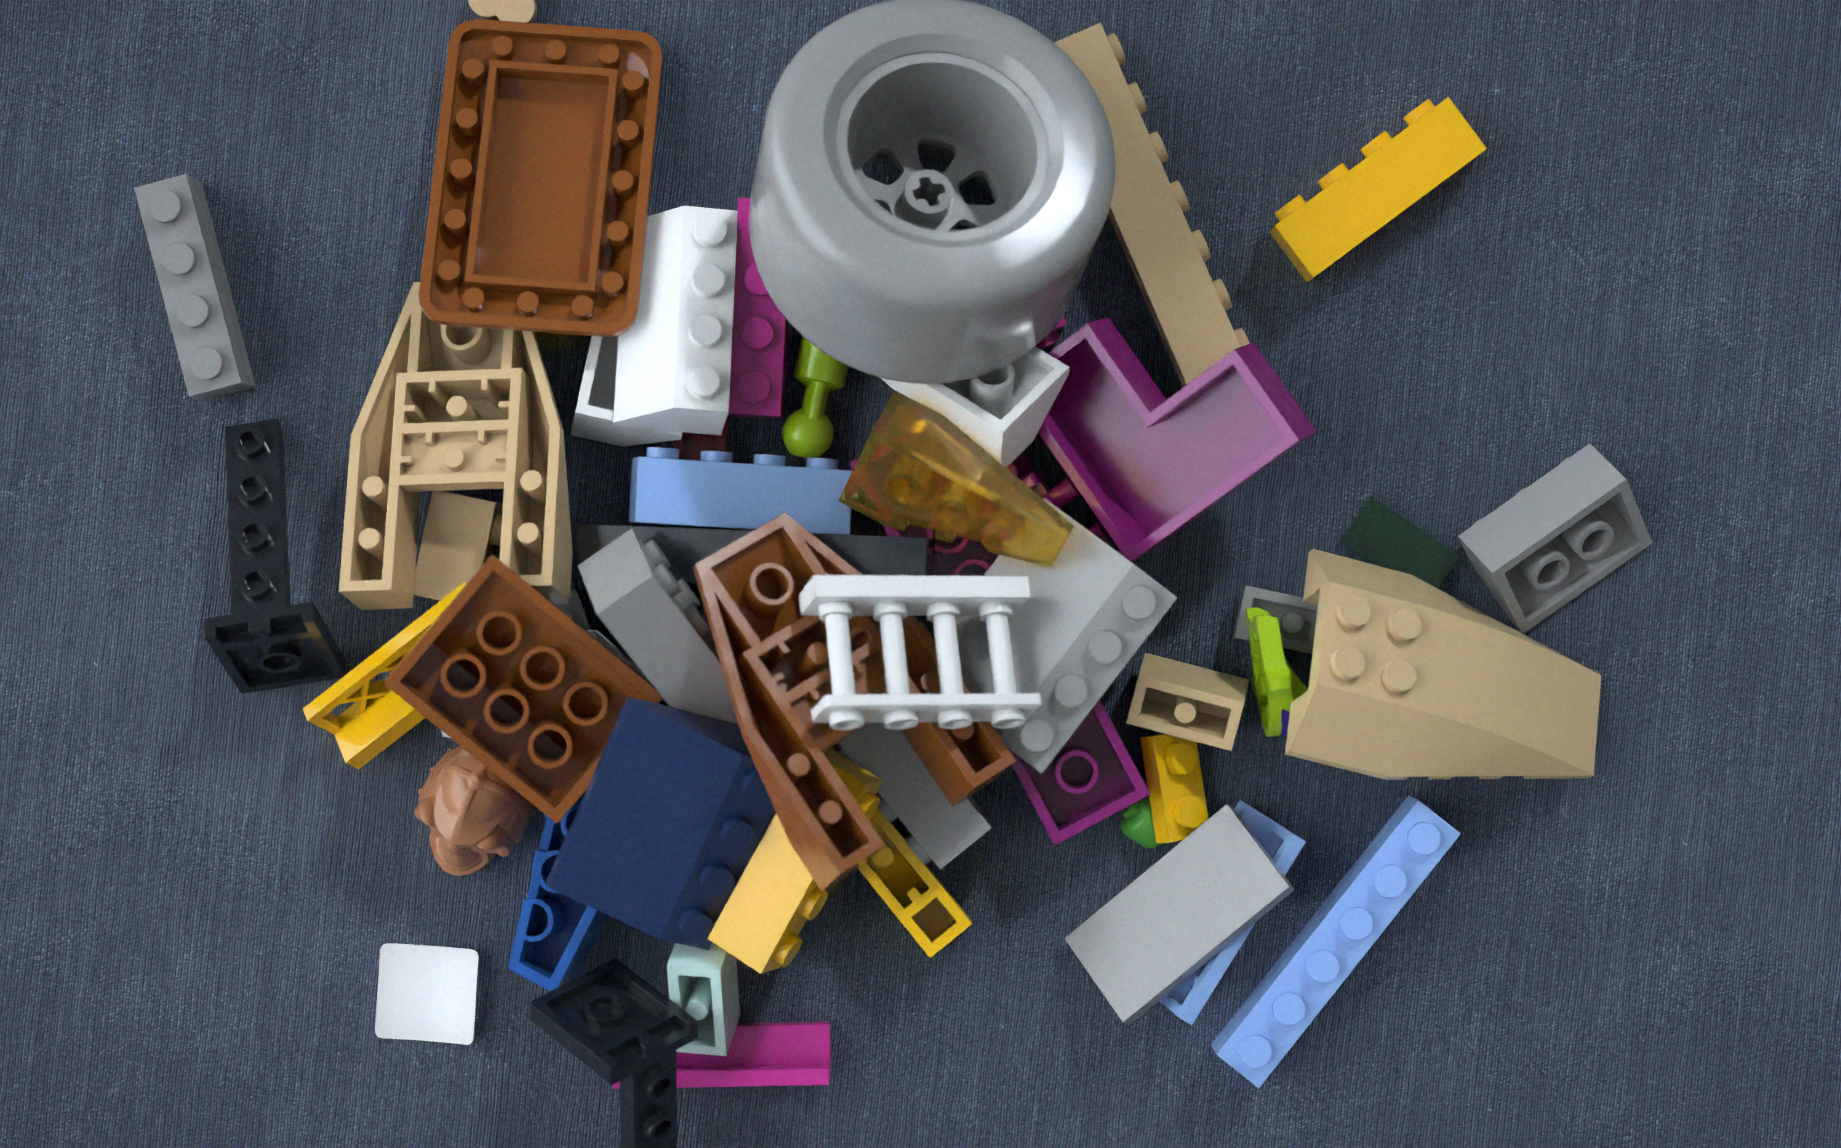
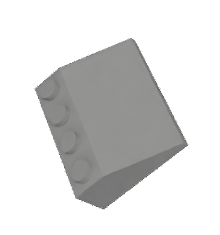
[934,498,1177,773]

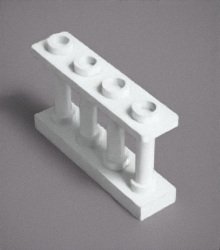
[799,575,1042,730]

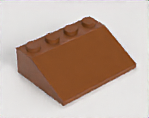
[384,554,663,824]

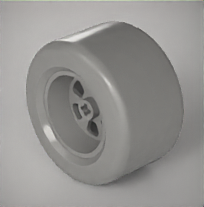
[749,0,1115,384]

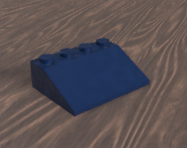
[546,696,775,950]

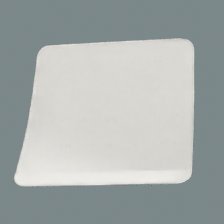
[375,943,479,1045]

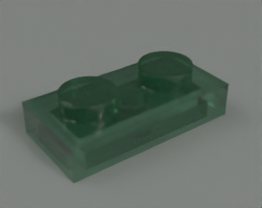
[1338,496,1460,588]

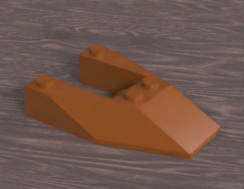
[693,513,1016,891]

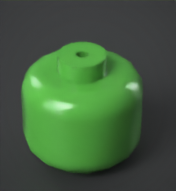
[1120,796,1164,849]

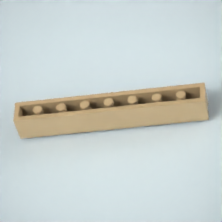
[1054,23,1250,388]

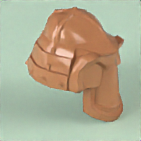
[414,745,535,876]

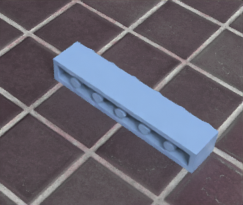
[1211,795,1461,1088]

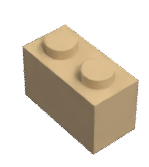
[414,491,503,601]
[1126,653,1249,751]

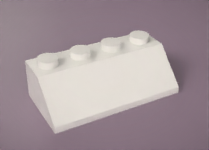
[613,206,738,435]

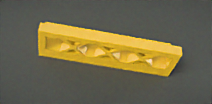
[303,581,467,770]

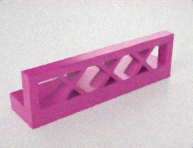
[613,1021,832,1089]

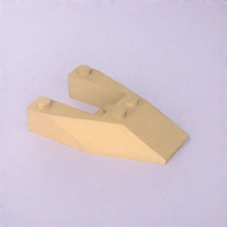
[339,282,573,610]

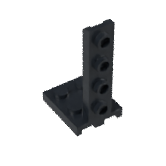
[204,419,346,694]
[529,958,698,1148]

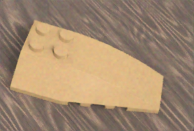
[1285,549,1601,780]

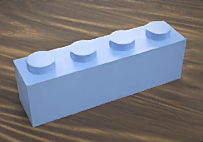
[628,447,853,535]

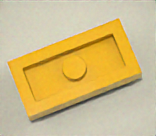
[1140,733,1209,843]

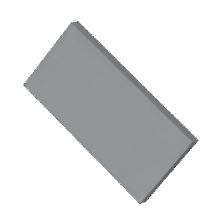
[1064,804,1295,1025]

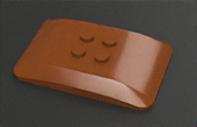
[419,19,663,337]

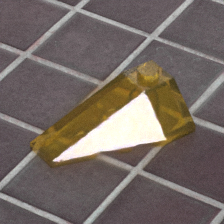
[838,390,1074,567]

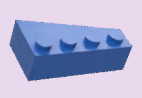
[508,789,608,991]

